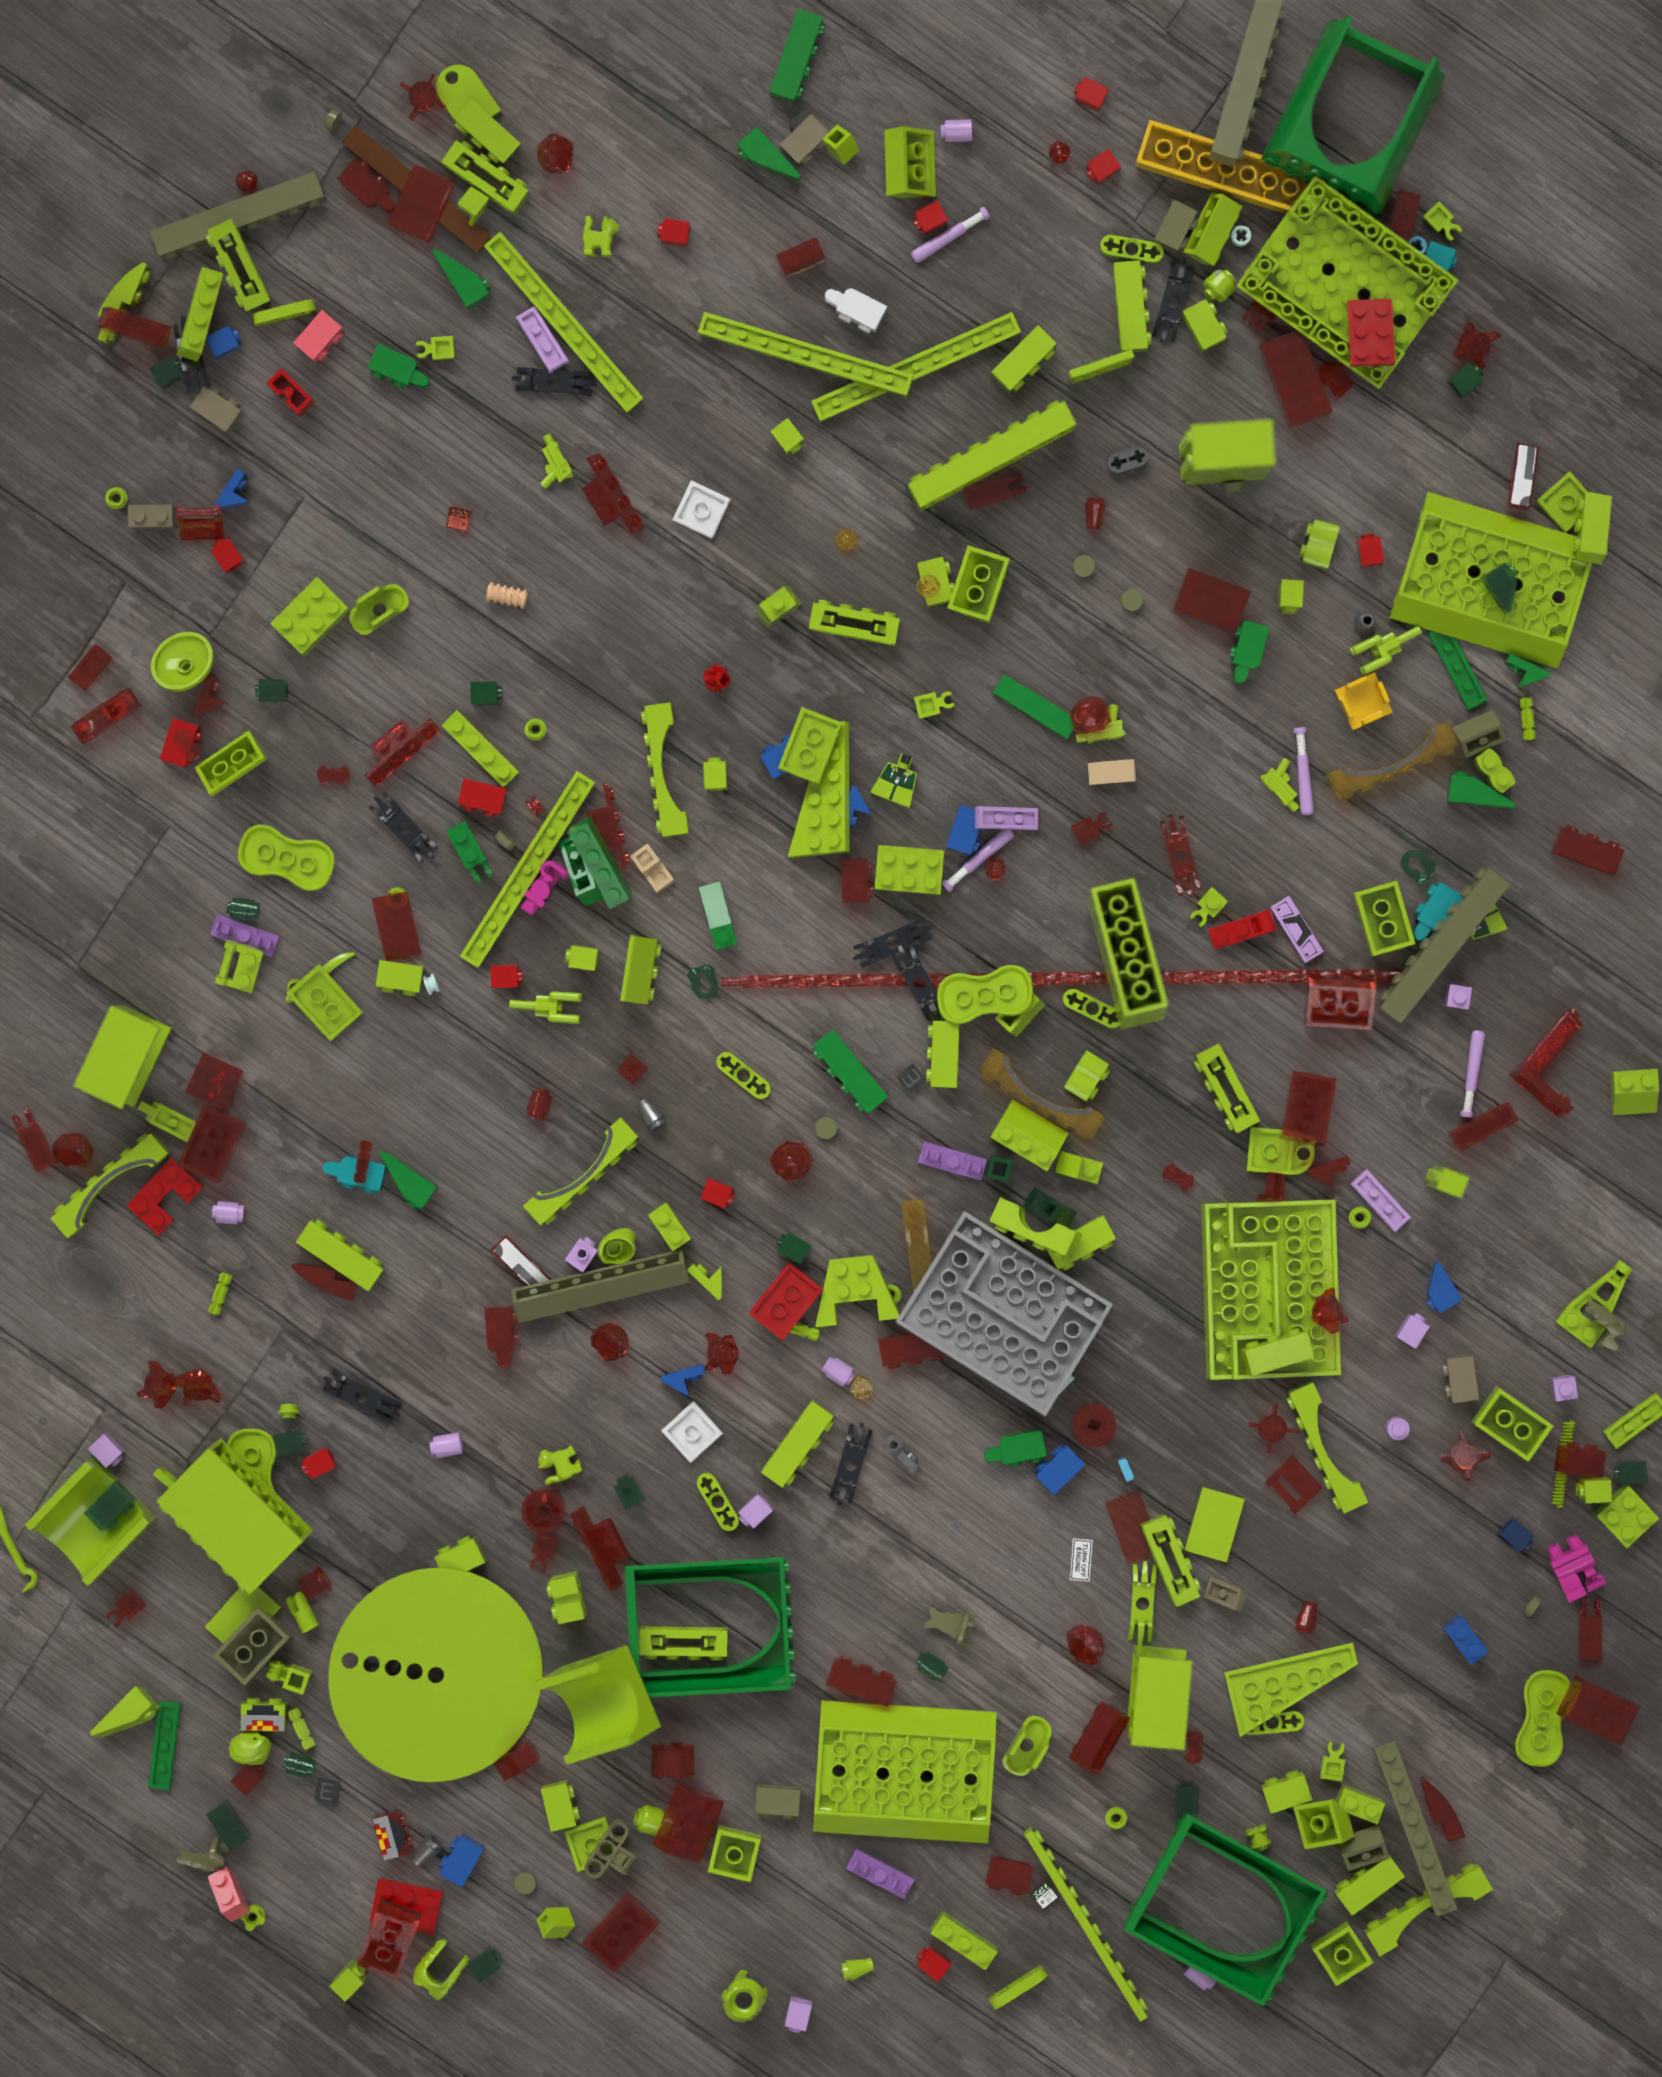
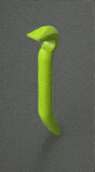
[0,1506,38,1593]

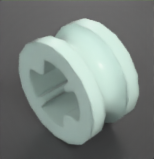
[1231,225,1251,247]
[423,973,440,995]

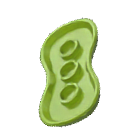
[238,825,334,891]
[937,965,1033,1024]
[227,1429,276,1491]
[1515,1670,1572,1767]

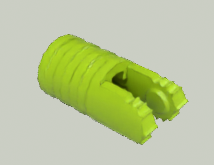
[286,1591,319,1634]

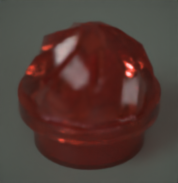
[1049,141,1071,164]
[235,170,258,192]
[984,858,1006,880]

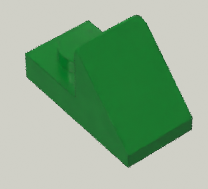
[1504,654,1550,688]

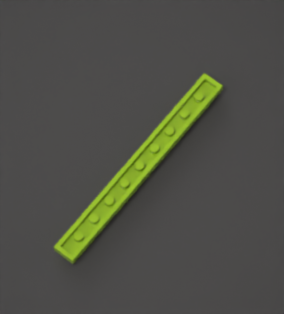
[484,232,644,413]
[698,312,914,397]
[811,312,1021,422]
[460,771,595,968]
[1024,1827,1148,2022]

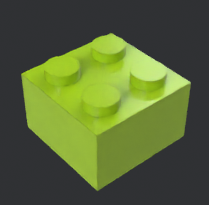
[1593,1484,1659,1548]
[708,1825,761,1882]
[1310,1921,1373,1986]

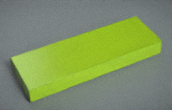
[1603,1392,1662,1449]

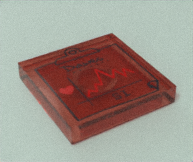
[185,1052,244,1110]

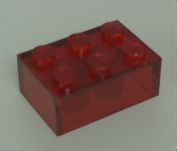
[1172,568,1251,634]
[1304,975,1376,1030]
[1279,1070,1337,1147]
[177,1105,247,1183]
[1556,1674,1640,1746]
[653,1783,724,1863]
[582,1890,660,1973]
[357,1898,422,1980]

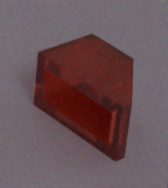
[493,1738,541,1781]

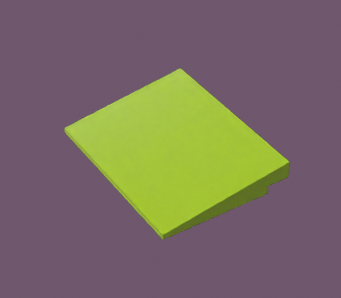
[1201,1199,1341,1380]

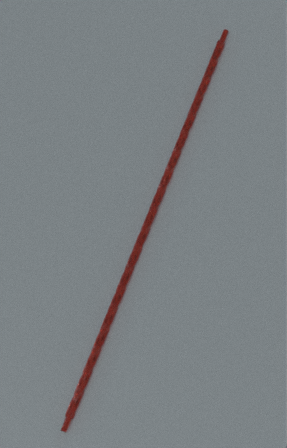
[721,969,1403,988]

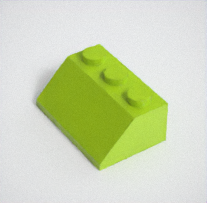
[884,126,936,198]
[947,545,1011,624]
[194,731,269,797]
[620,935,662,1005]
[990,1099,1069,1171]

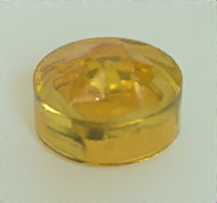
[835,529,857,551]
[917,575,940,598]
[850,1377,873,1400]

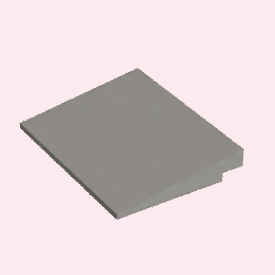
[896,1211,1113,1416]

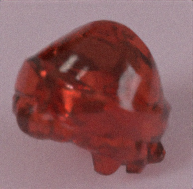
[537,134,574,174]
[1070,696,1111,734]
[52,1132,94,1167]
[769,1141,813,1181]
[590,1323,629,1362]
[1066,1624,1105,1666]

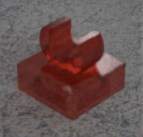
[617,1053,648,1084]

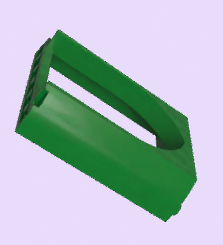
[1261,16,1445,217]
[625,1557,795,1698]
[1124,1813,1328,2006]

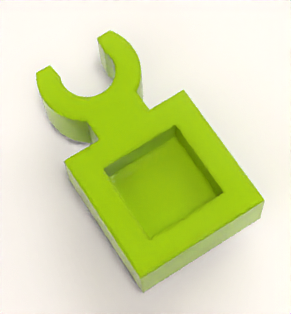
[1422,201,1462,242]
[416,336,455,361]
[914,692,955,719]
[1190,887,1228,927]
[1320,1741,1345,1782]

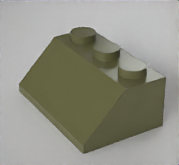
[213,1607,294,1686]

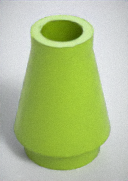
[840,1958,874,1982]

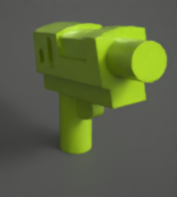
[540,433,573,489]
[1076,704,1126,744]
[1260,758,1300,813]

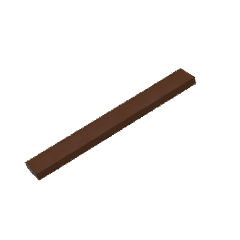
[342,125,492,254]

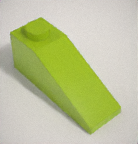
[89,1686,160,1738]

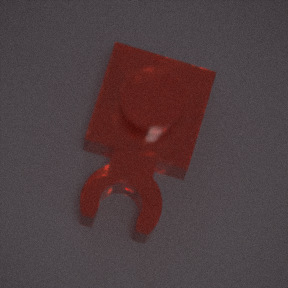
[1070,812,1112,846]
[530,1531,560,1573]
[106,1589,147,1627]

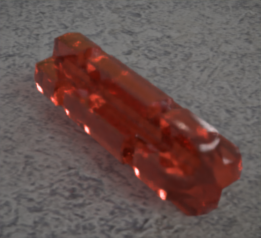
[353,1140,372,1184]

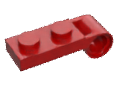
[1208,909,1277,950]

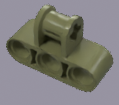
[585,1818,639,1878]

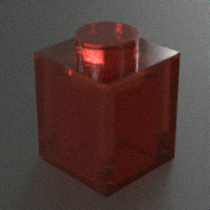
[230,1764,267,1796]

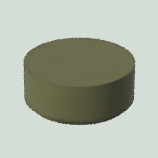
[324,109,342,132]
[1222,482,1244,492]
[1073,555,1095,578]
[1121,589,1143,611]
[495,830,516,850]
[815,1117,837,1139]
[1522,1596,1542,1618]
[514,1871,537,1895]

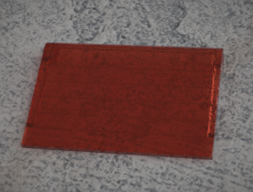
[388,164,456,243]

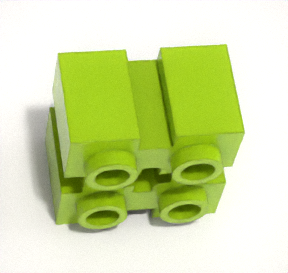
[546,1571,587,1624]

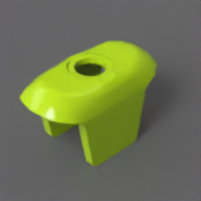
[349,584,409,635]
[1003,1716,1052,1776]

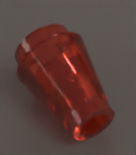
[1085,497,1106,529]
[1294,1600,1318,1634]

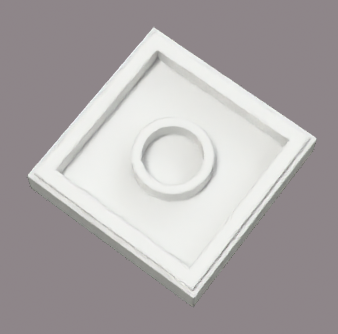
[673,480,731,539]
[661,1401,723,1463]

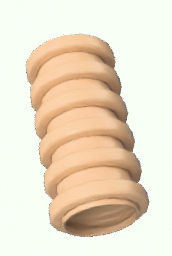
[486,582,528,609]

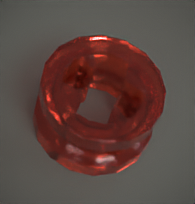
[525,795,546,817]

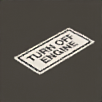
[1070,1538,1093,1581]

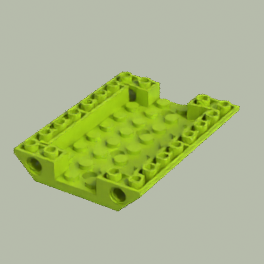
[1236,176,1458,389]
[1389,491,1592,669]
[813,1700,997,1843]

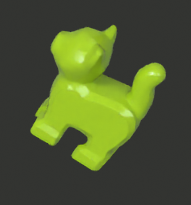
[583,215,620,258]
[538,1445,583,1486]

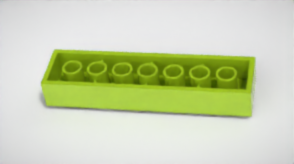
[908,400,1077,512]

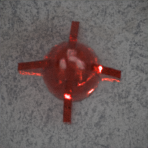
[400,73,447,121]
[1453,322,1501,369]
[1311,1288,1349,1334]
[705,1333,739,1374]
[137,1361,177,1409]
[174,1369,221,1406]
[1248,1402,1299,1453]
[1440,1431,1492,1481]

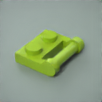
[214,940,265,994]

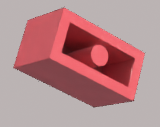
[293,310,344,363]
[208,1866,250,1922]

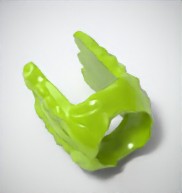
[413,1939,469,2001]
[721,1970,768,2023]

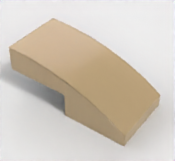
[1088,759,1137,785]
[630,843,675,894]

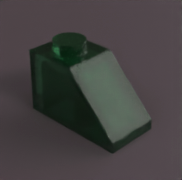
[1480,562,1518,615]
[1023,1187,1077,1228]

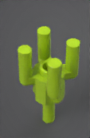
[1349,626,1422,676]
[509,991,582,1024]

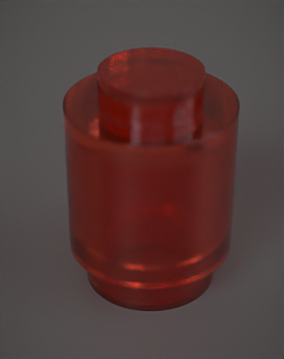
[526,1087,553,1121]

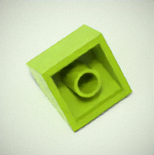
[1610,1069,1659,1115]
[1293,1799,1354,1849]

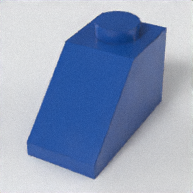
[1426,1261,1463,1313]

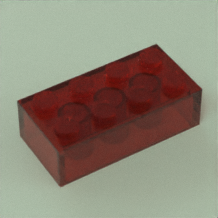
[1258,330,1333,430]

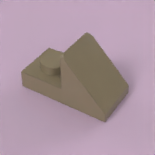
[1204,1576,1247,1612]

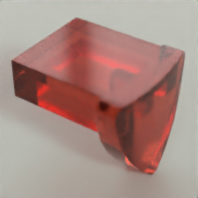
[1319,362,1354,399]
[1257,1172,1285,1201]
[297,1566,332,1600]

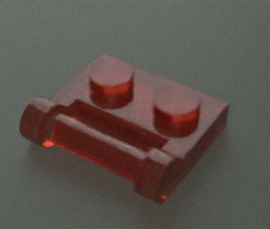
[176,505,225,541]
[1264,1455,1323,1514]

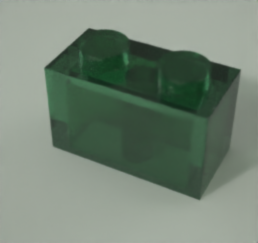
[84,1481,137,1532]
[206,1799,251,1851]

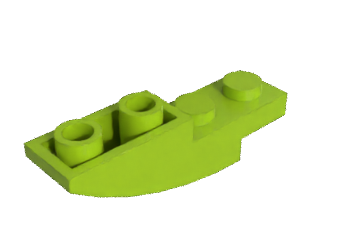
[97,262,151,345]

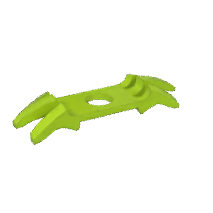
[1128,1561,1157,1646]

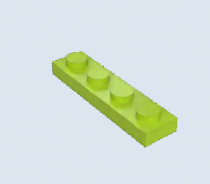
[441,710,520,788]

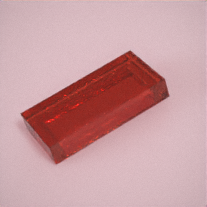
[68,643,113,692]

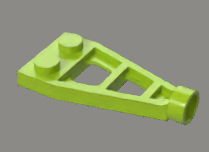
[1555,1260,1633,1348]

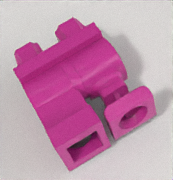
[520,860,569,915]
[1548,1534,1607,1603]

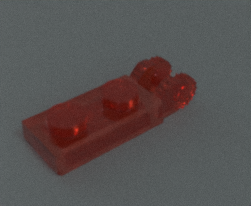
[963,474,1028,511]
[12,1108,57,1172]
[1578,1598,1602,1660]

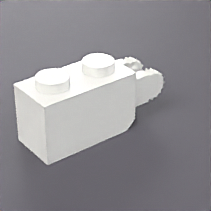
[825,288,887,333]

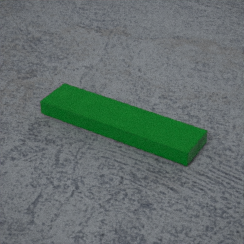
[1427,631,1488,711]
[993,674,1079,739]
[148,1700,181,1791]

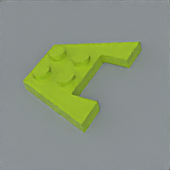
[815,1255,900,1327]

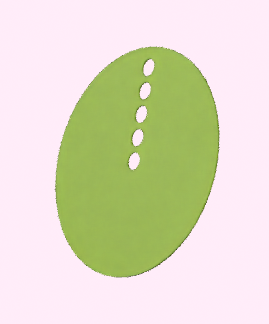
[328,1568,542,1782]

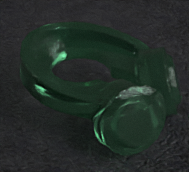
[1401,850,1436,883]
[687,964,718,999]

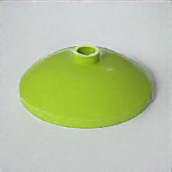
[151,632,214,691]

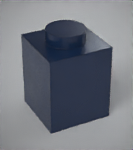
[1497,1517,1535,1552]

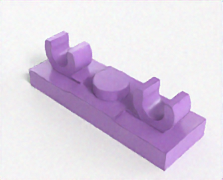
[210,914,280,957]
[918,1141,987,1181]
[846,1848,915,1899]

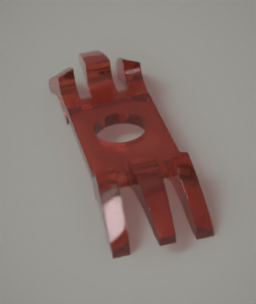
[1160,814,1202,898]

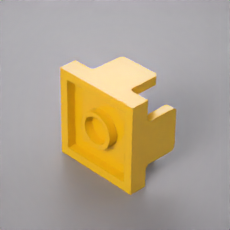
[1334,672,1393,730]

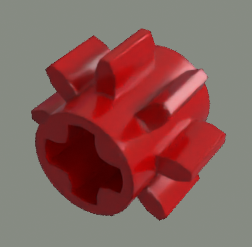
[703,664,730,693]

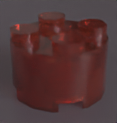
[1071,1402,1116,1447]
[521,1487,567,1533]
[651,1741,695,1779]

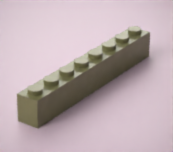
[1209,0,1285,167]
[150,171,326,261]
[1378,865,1510,1023]
[511,1249,690,1323]
[1373,1740,1457,1917]

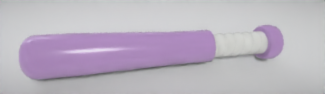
[911,207,990,263]
[1293,727,1314,815]
[941,829,1014,892]
[1460,1030,1485,1118]

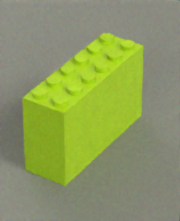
[1179,420,1275,485]
[1087,878,1168,1030]
[156,1438,314,1595]

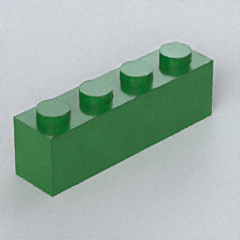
[770,8,826,104]
[568,817,632,909]
[812,1029,888,1114]

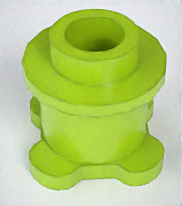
[1245,1824,1272,1852]
[240,1904,265,1931]

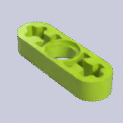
[1100,235,1164,264]
[252,299,317,326]
[1063,989,1119,1028]
[716,1052,771,1099]
[697,1472,739,1531]
[1246,1710,1304,1735]
[988,1966,1048,2010]

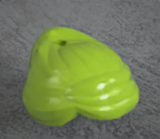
[598,1228,636,1265]
[228,1731,272,1765]

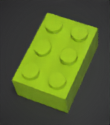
[270,577,350,656]
[875,845,944,895]
[1352,881,1415,957]
[1471,1386,1553,1462]

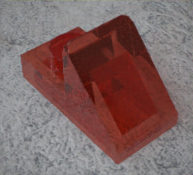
[193,673,227,717]
[1305,1155,1351,1188]

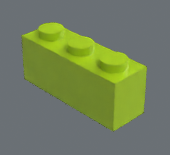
[453,99,521,164]
[1183,193,1242,266]
[991,325,1057,393]
[1573,492,1612,565]
[926,1021,959,1088]
[1046,1215,1116,1271]
[1240,1328,1314,1376]
[1334,1855,1405,1916]
[930,1910,998,1970]

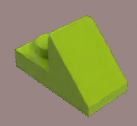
[1055,1151,1103,1184]
[687,1263,722,1301]

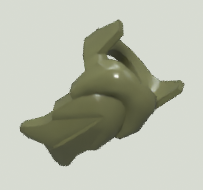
[1585,1300,1627,1351]
[924,1607,980,1648]
[175,1837,231,1872]

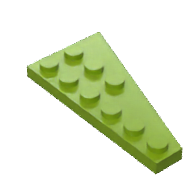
[788,721,849,858]
[1224,1643,1358,1737]

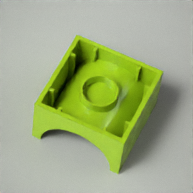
[74,1006,172,1109]
[25,1456,157,1586]
[533,1645,661,1764]
[1126,1645,1192,1750]

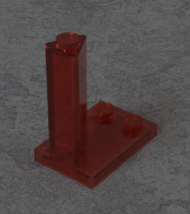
[1508,1008,1583,1118]

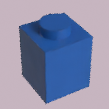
[206,325,242,360]

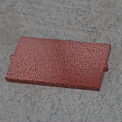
[372,891,421,961]
[1105,1490,1160,1563]

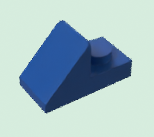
[214,469,250,510]
[849,786,871,828]
[660,1363,706,1396]

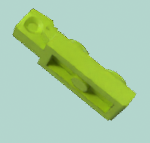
[137,1101,199,1142]

